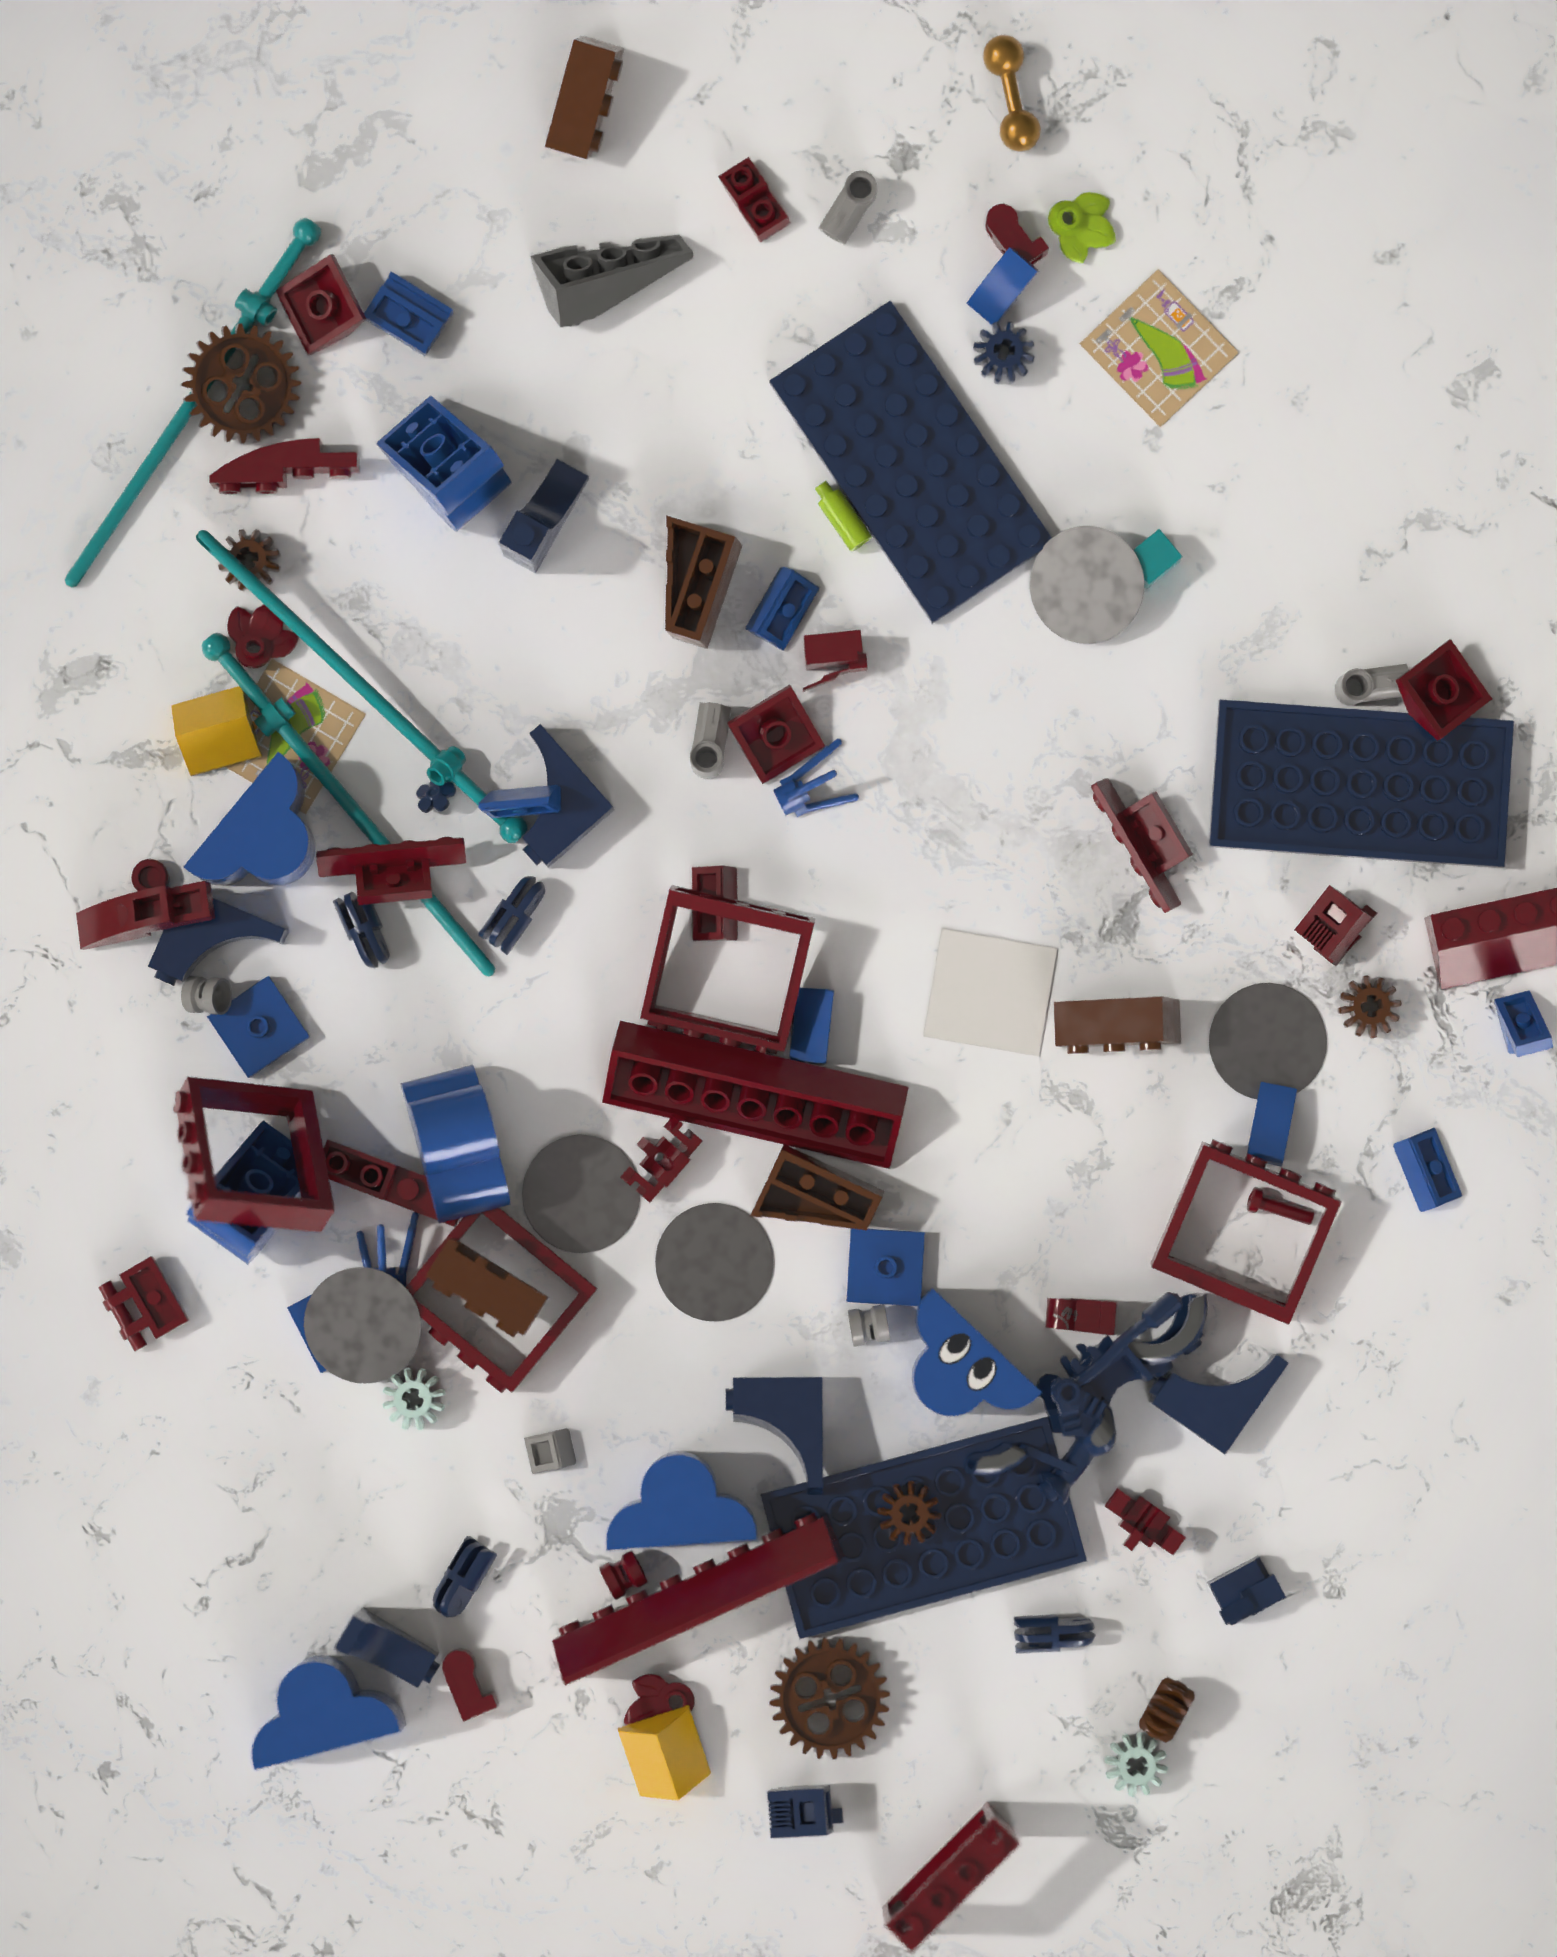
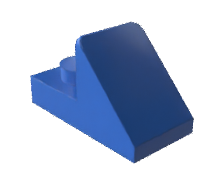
[1494,990,1553,1057]

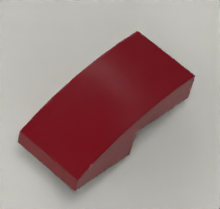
[718,157,791,243]

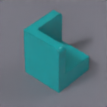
[1134,529,1183,589]

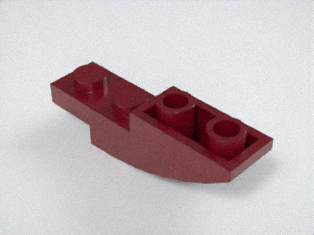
[209,438,360,495]
[76,880,215,950]
[324,1139,459,1227]

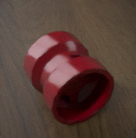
[599,1550,649,1600]

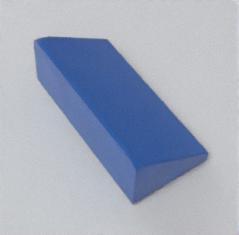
[746,566,820,651]
[478,785,561,818]
[789,987,834,1065]
[1393,1127,1463,1212]

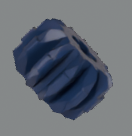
[973,321,1035,384]

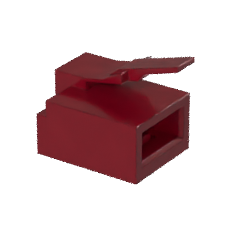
[803,630,868,692]
[1294,885,1378,966]

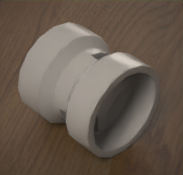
[181,976,232,1015]
[848,1304,890,1347]

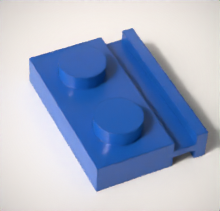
[364,271,454,357]

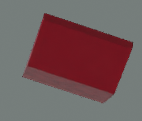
[276,254,366,355]
[1396,639,1492,741]
[727,684,825,784]

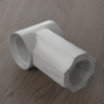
[818,171,877,245]
[1334,664,1409,706]
[690,702,731,779]

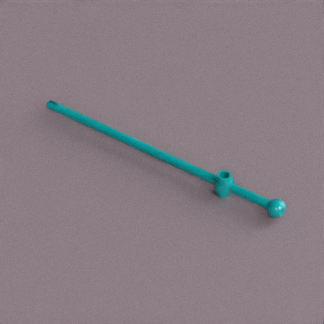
[65,218,321,588]
[196,530,528,843]
[201,632,495,976]

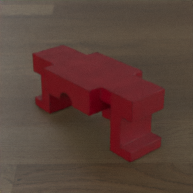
[620,1116,703,1203]
[1104,1488,1186,1555]

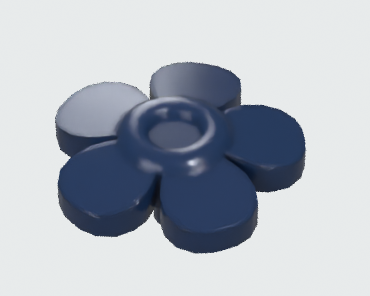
[416,780,456,813]

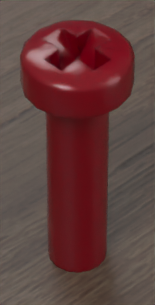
[1247,1187,1314,1225]

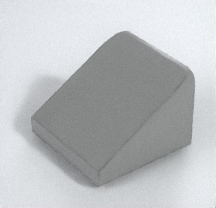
[524,1428,576,1474]

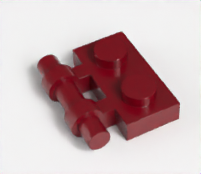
[98,1256,189,1352]

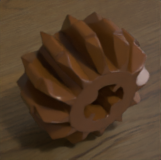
[218,529,281,592]
[1338,975,1402,1039]
[877,1481,941,1545]
[1139,1677,1195,1743]

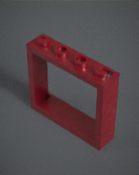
[640,885,816,1055]
[173,1076,335,1232]
[1150,1139,1342,1325]
[406,1208,598,1393]
[882,1802,1020,1953]

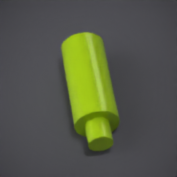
[815,481,872,552]

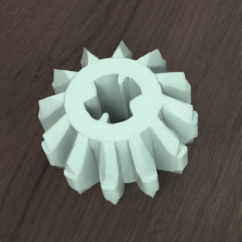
[383,1368,446,1430]
[1104,1732,1168,1797]

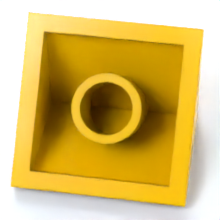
[171,686,262,776]
[618,1705,711,1801]

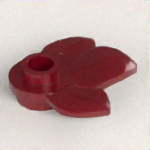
[227,604,299,669]
[624,1674,695,1725]

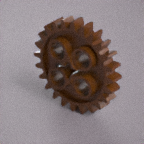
[180,324,301,444]
[769,1637,890,1760]

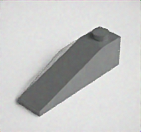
[531,235,694,328]

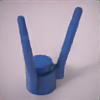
[773,739,859,817]
[357,1212,419,1287]

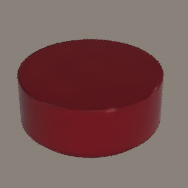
[131,859,170,891]

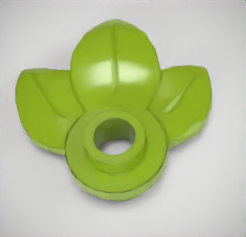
[1048,192,1116,264]

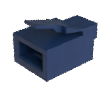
[1207,1555,1286,1626]
[767,1785,843,1838]

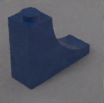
[499,459,589,574]
[522,724,614,868]
[148,898,289,986]
[1148,1354,1289,1454]
[726,1377,823,1495]
[334,1608,441,1688]

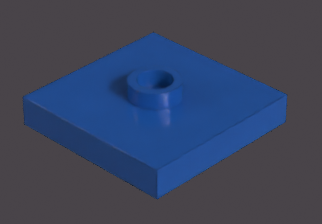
[207,976,310,1078]
[846,1229,925,1306]

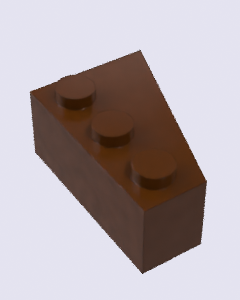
[545,36,625,159]
[665,515,743,649]
[1054,996,1181,1054]
[750,1144,885,1230]
[425,1238,549,1338]

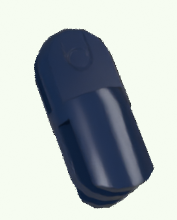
[478,876,545,955]
[332,892,390,968]
[433,1536,497,1617]
[1013,1614,1096,1654]

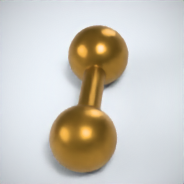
[983,35,1041,152]

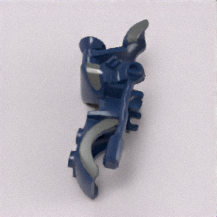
[965,1292,1208,1506]

